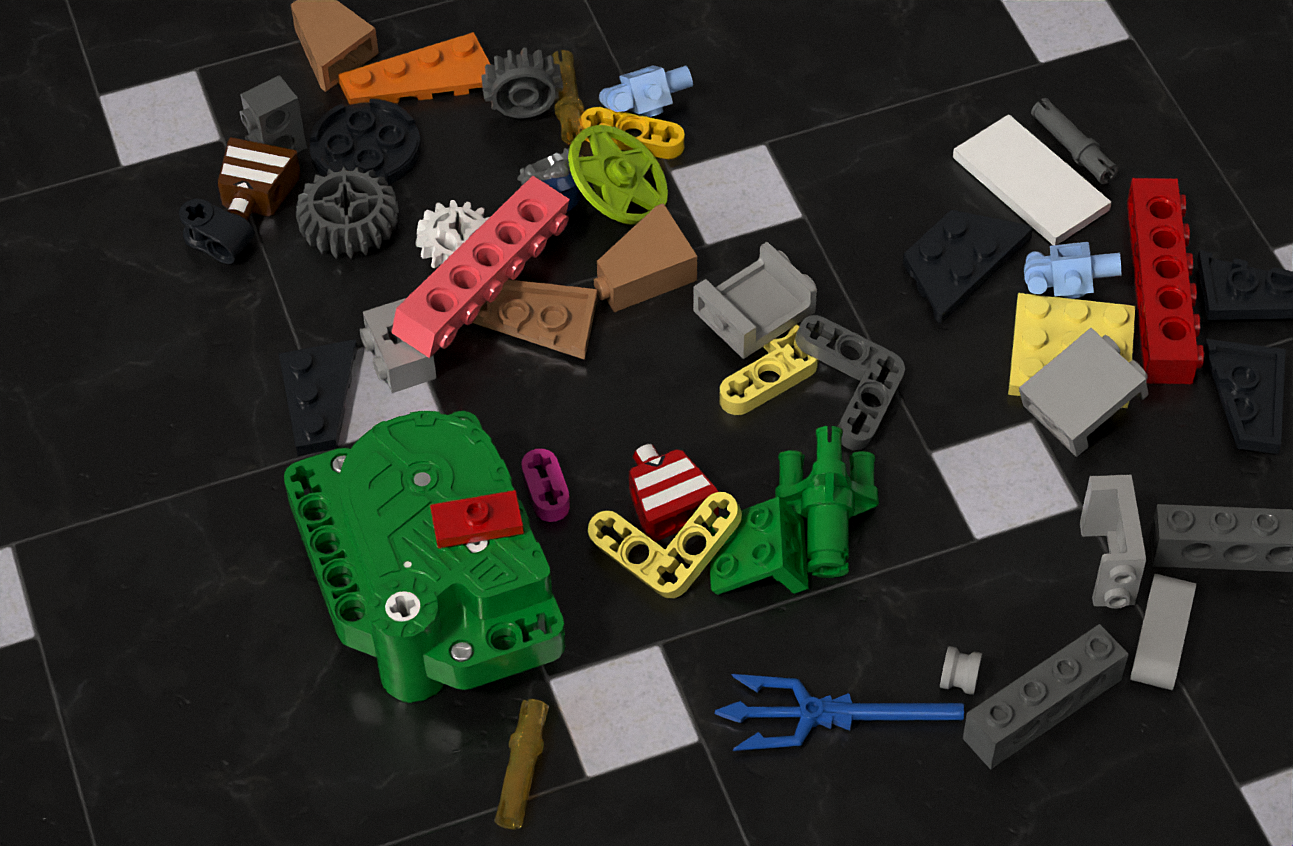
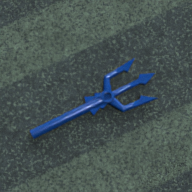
[715,674,964,751]

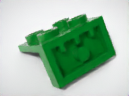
[708,496,808,595]

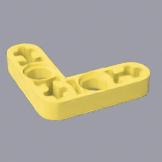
[720,324,819,415]
[588,492,742,598]

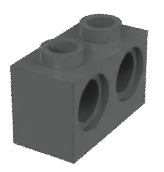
[240,75,307,153]

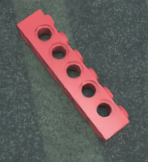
[391,176,570,358]

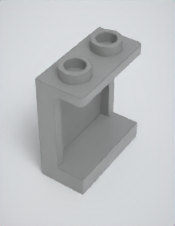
[693,242,817,359]
[1019,328,1149,457]
[1080,475,1146,608]

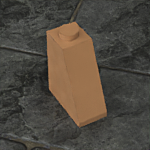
[291,0,379,92]
[594,203,697,312]

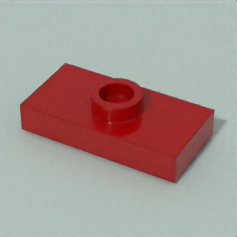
[430,490,524,548]

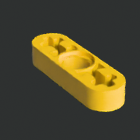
[581,107,685,159]

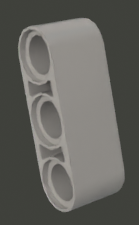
[1130,573,1196,690]

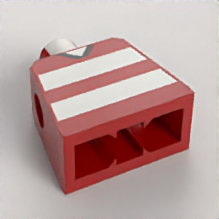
[629,444,719,542]

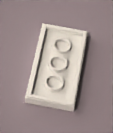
[953,114,1111,245]

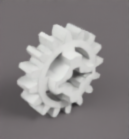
[416,200,490,268]

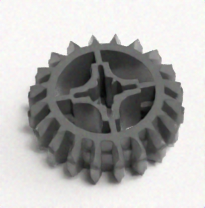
[296,166,399,258]

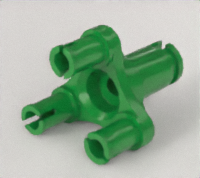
[775,426,879,578]

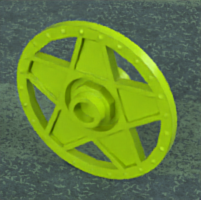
[568,125,668,225]

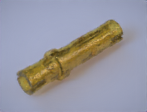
[552,50,584,144]
[495,699,549,829]

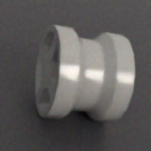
[940,646,982,695]

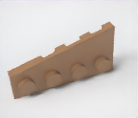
[472,279,597,360]

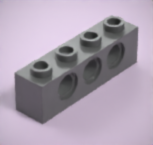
[1150,504,1293,572]
[963,624,1128,770]

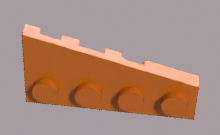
[338,32,490,105]

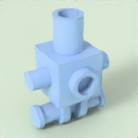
[599,65,693,117]
[1024,242,1122,299]

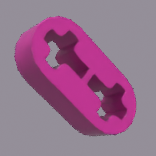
[521,448,570,522]

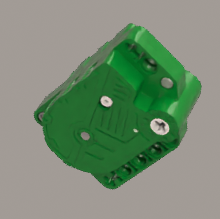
[284,411,566,703]

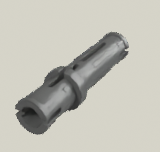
[1031,98,1119,184]

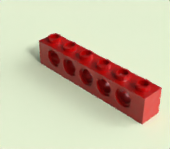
[1127,178,1204,384]

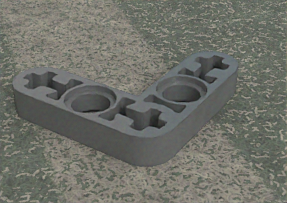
[795,315,905,450]

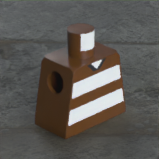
[218,137,301,221]

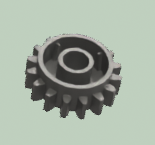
[481,48,563,118]

